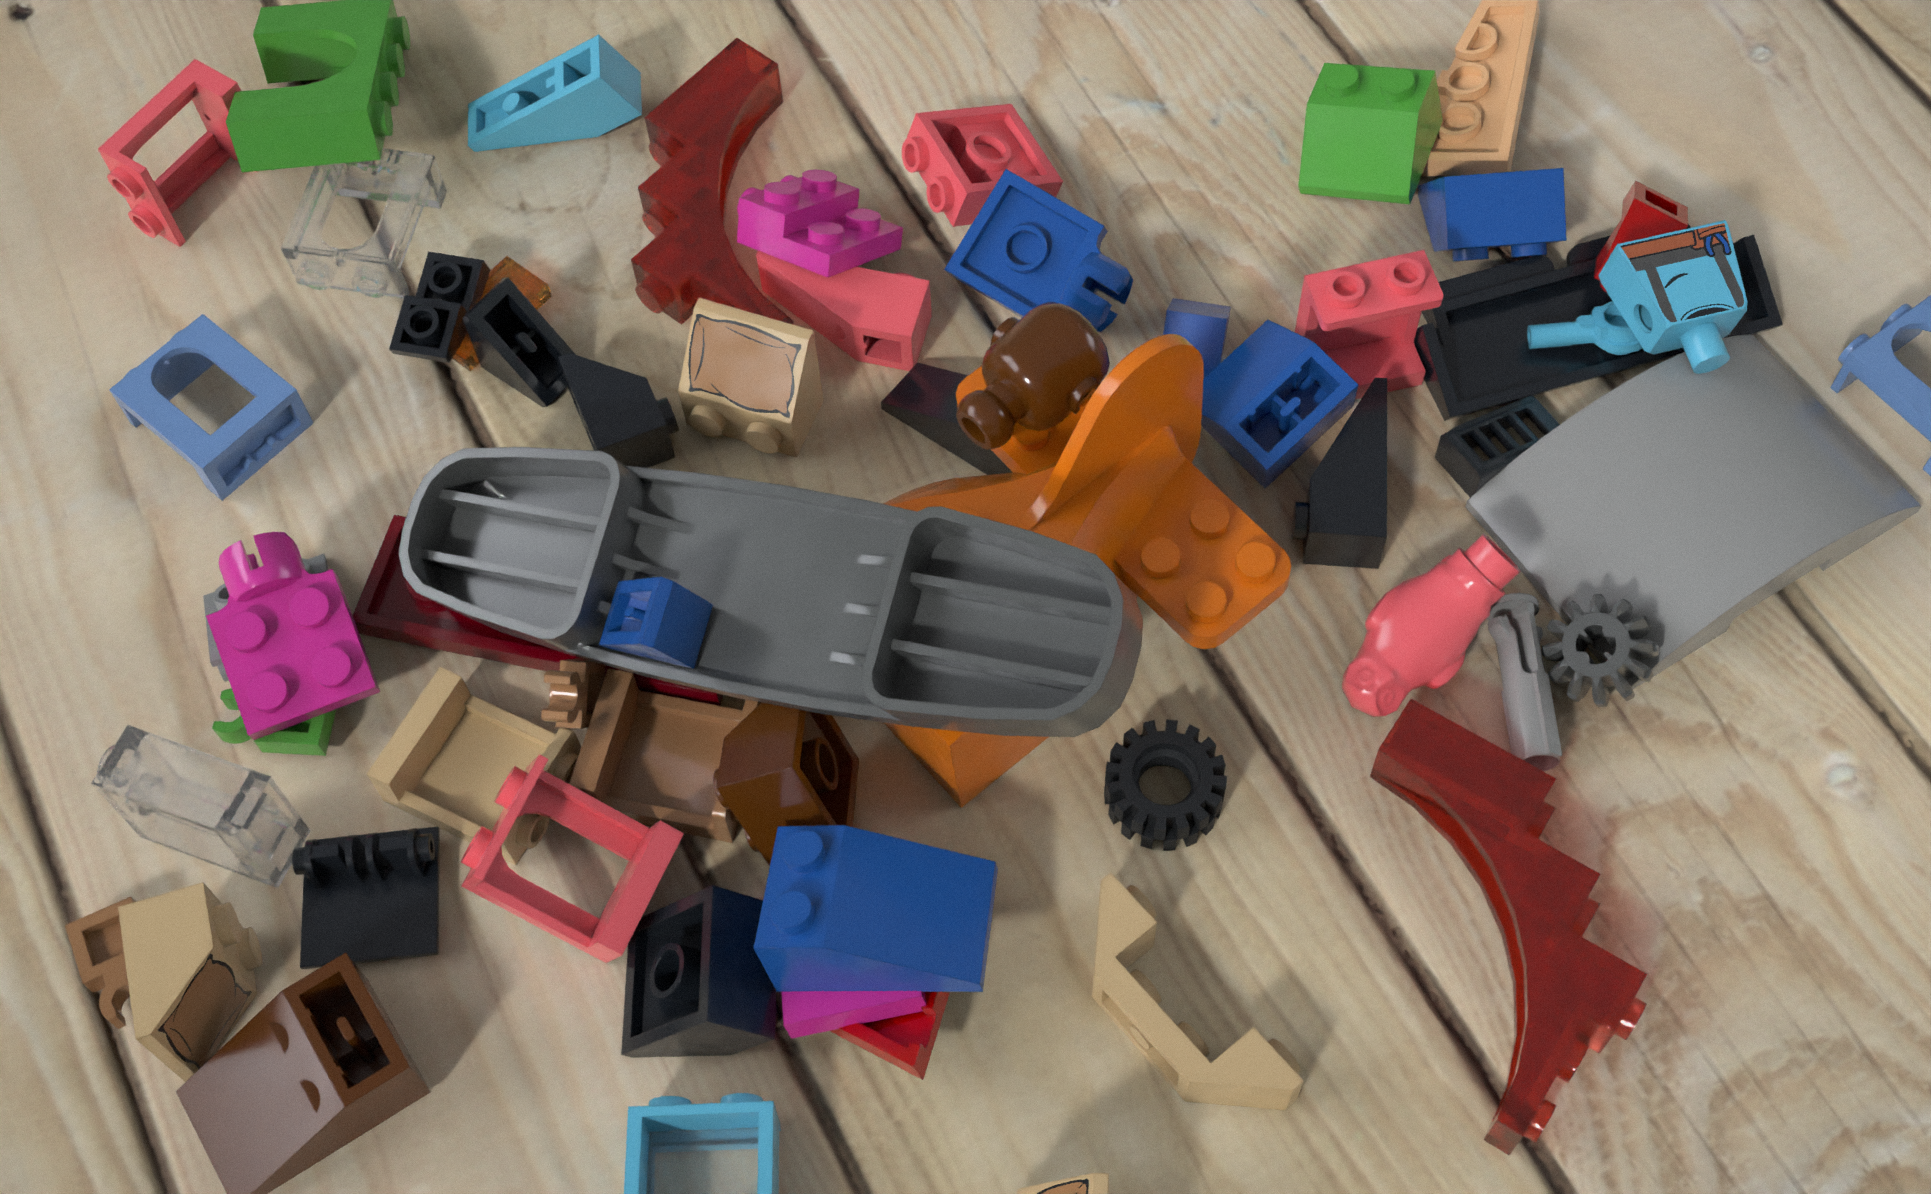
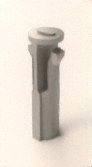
[1487,593,1563,775]

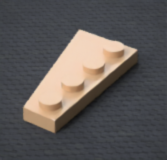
[1422,0,1539,177]

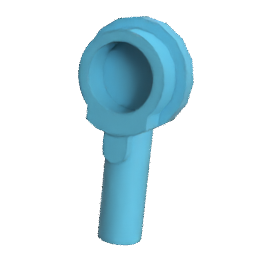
[1527,301,1642,355]

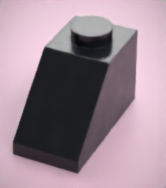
[558,353,679,468]

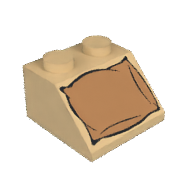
[678,298,824,457]
[118,882,263,1082]

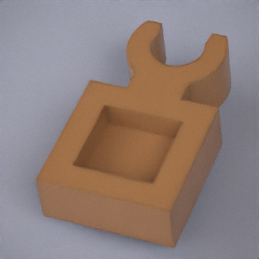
[541,658,606,729]
[65,896,136,1029]

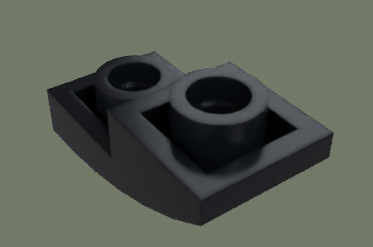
[389,251,490,363]

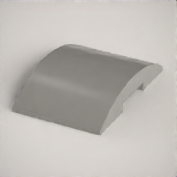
[1465,334,1921,689]

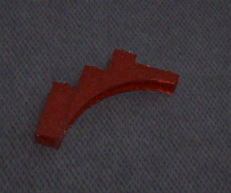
[631,38,794,325]
[1370,699,1647,1155]

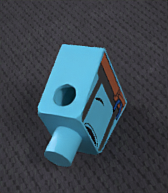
[1598,220,1748,374]

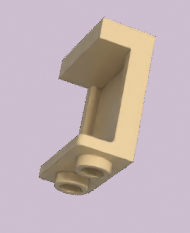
[367,667,581,865]

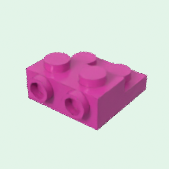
[737,169,903,278]

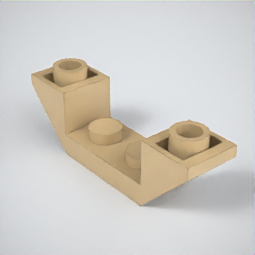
[1092,872,1304,1111]

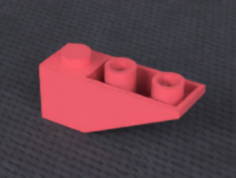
[756,251,932,371]

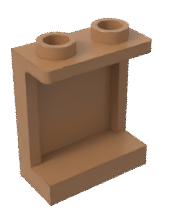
[569,668,761,843]

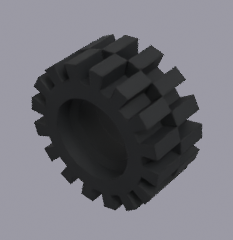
[1104,719,1227,851]

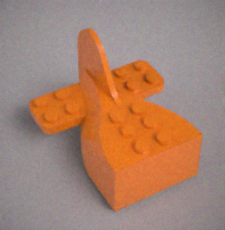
[883,334,1291,808]

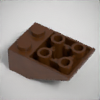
[176,953,431,1194]

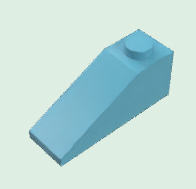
[468,34,642,152]

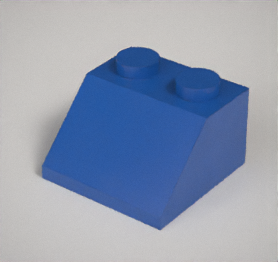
[1418,168,1567,262]

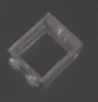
[91,725,311,888]

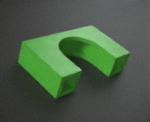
[226,0,410,172]

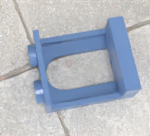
[1830,295,1931,476]
[109,314,314,501]

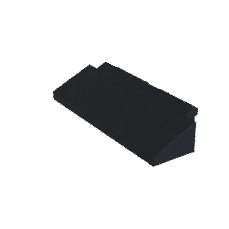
[1414,224,1783,421]

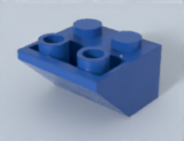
[1201,320,1358,489]

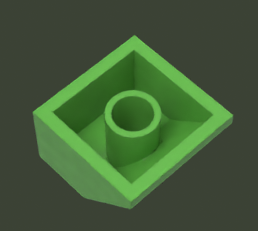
[1298,63,1443,204]

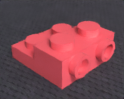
[902,104,1063,227]

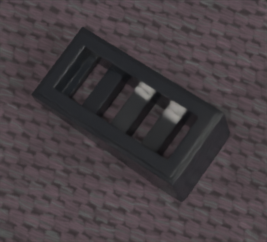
[1434,395,1560,498]

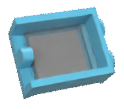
[624,1093,781,1194]

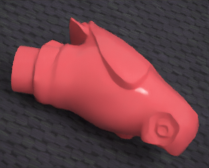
[1342,534,1521,717]

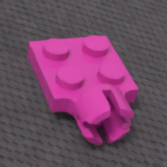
[206,532,381,740]

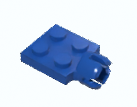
[944,169,1133,332]

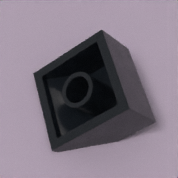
[621,885,778,1058]

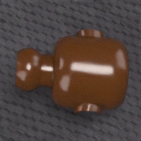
[956,302,1110,450]

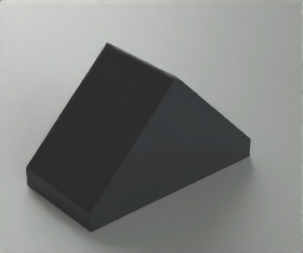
[463,277,577,407]

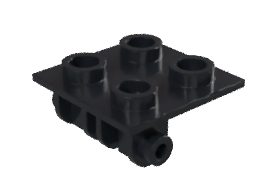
[292,826,440,970]

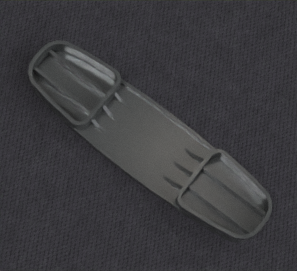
[399,447,1143,737]

